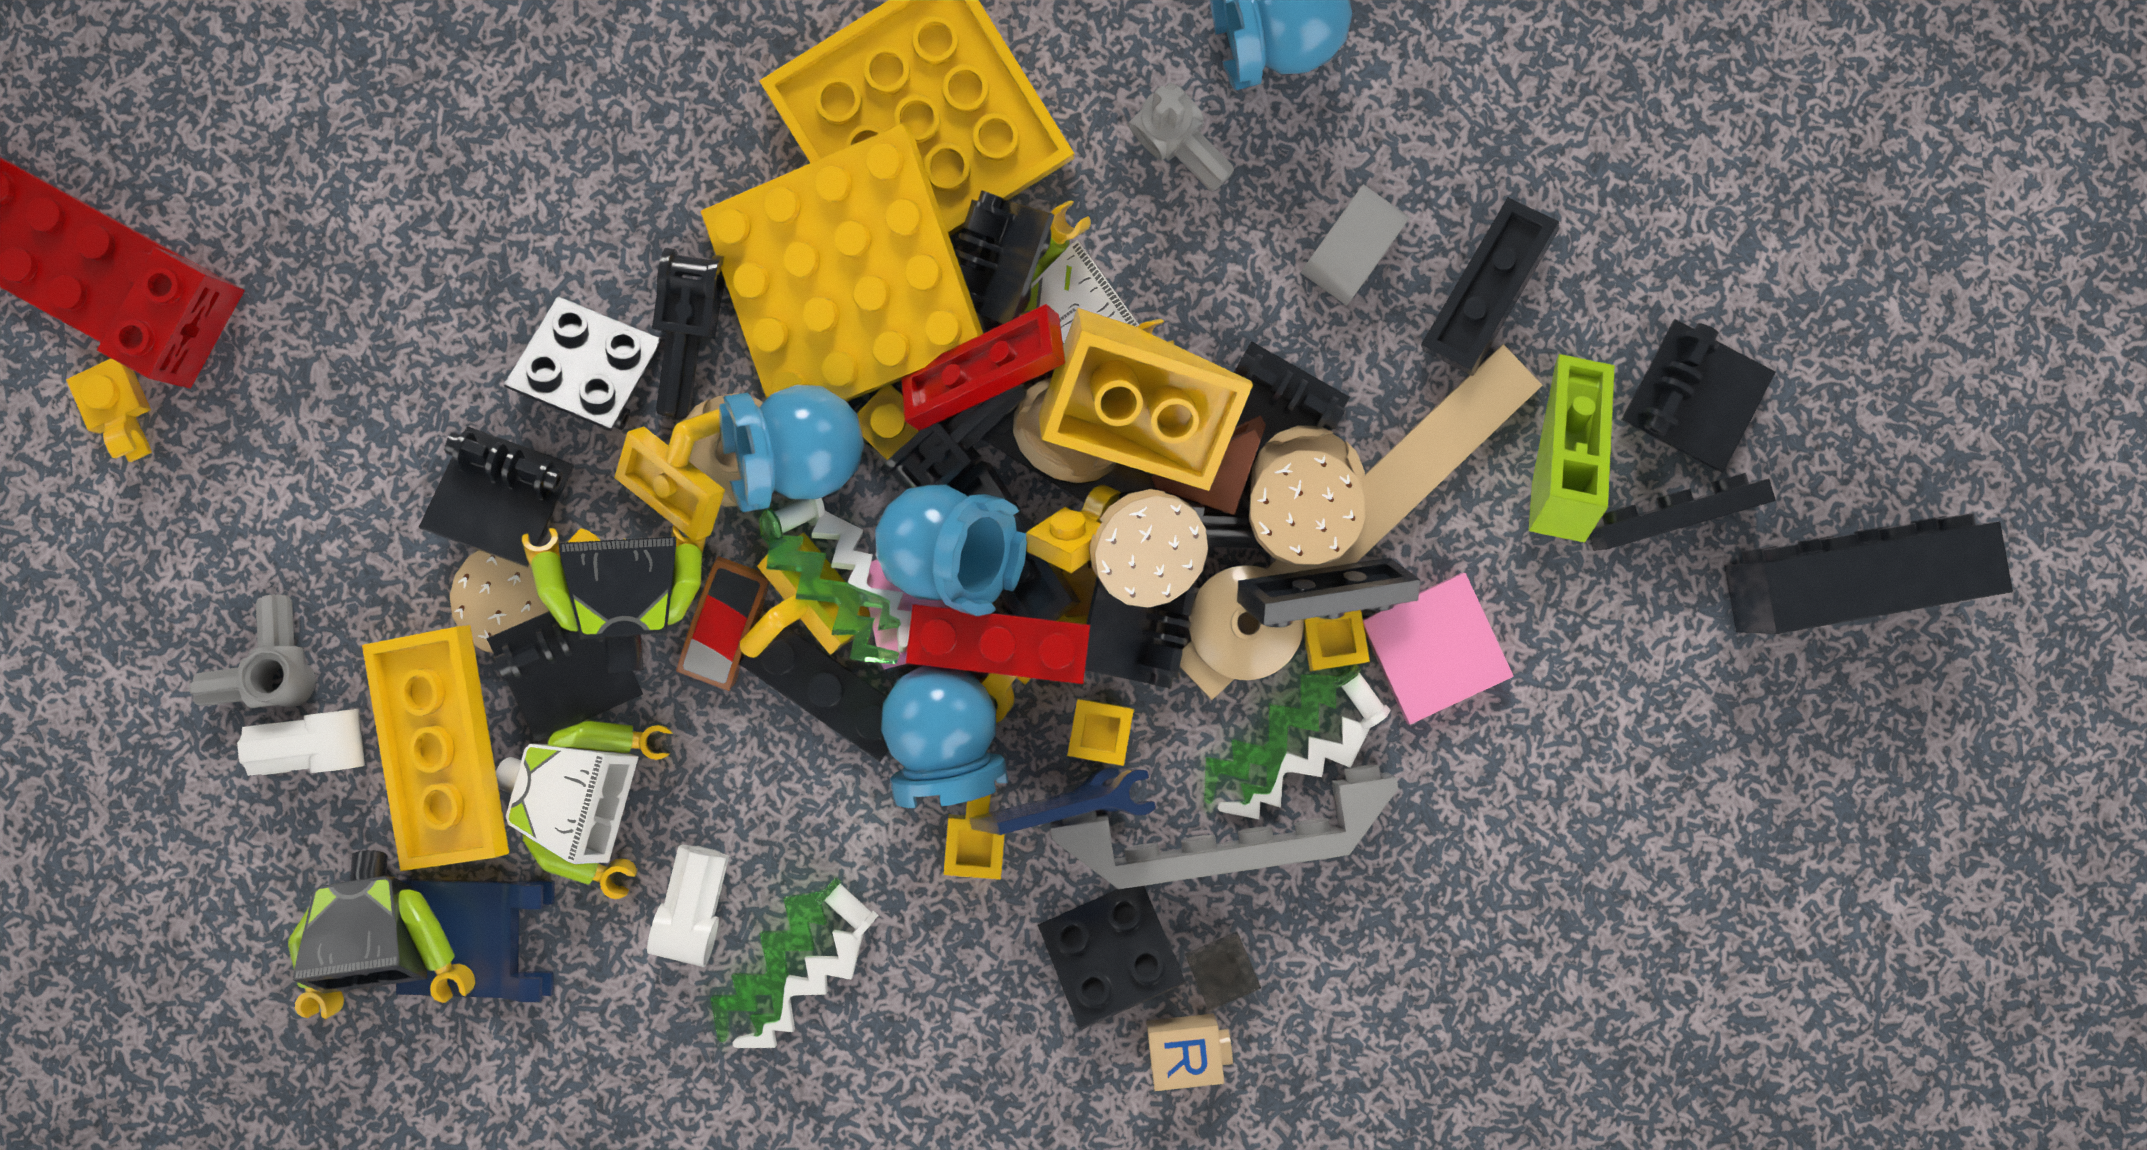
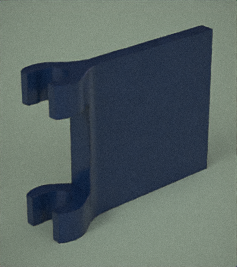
[969,768,1156,835]
[396,879,555,1002]

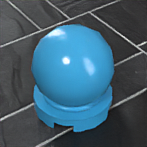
[1210,0,1352,91]
[719,385,864,512]
[875,485,1027,616]
[881,665,1009,808]

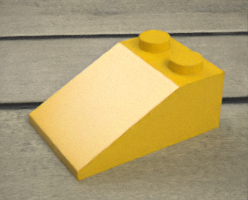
[1038,308,1253,491]

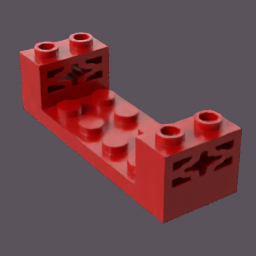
[0,156,245,389]

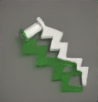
[759,498,912,664]
[1204,664,1391,819]
[710,877,879,1048]

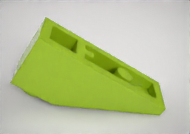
[1528,354,1615,543]

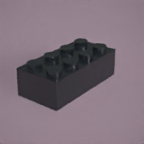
[1724,513,2013,634]

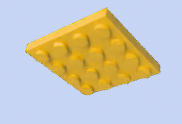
[759,0,1075,237]
[701,123,983,402]

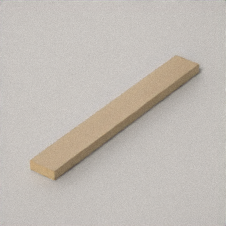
[1180,344,1543,700]

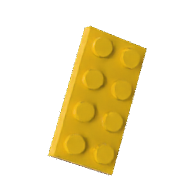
[362,625,509,871]

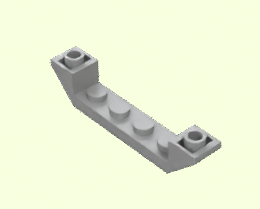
[1051,765,1398,889]

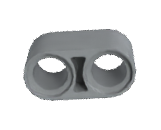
[1300,184,1410,306]

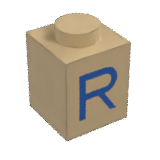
[1146,1013,1233,1091]

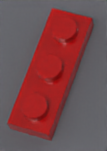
[901,304,1065,431]
[906,604,1090,684]

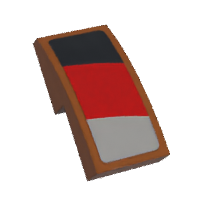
[676,556,770,691]

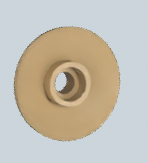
[1189,565,1304,680]

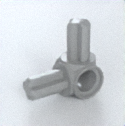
[1128,82,1234,191]
[189,594,316,708]

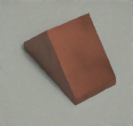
[1151,415,1266,515]

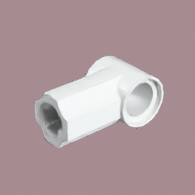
[237,709,365,776]
[647,844,729,967]

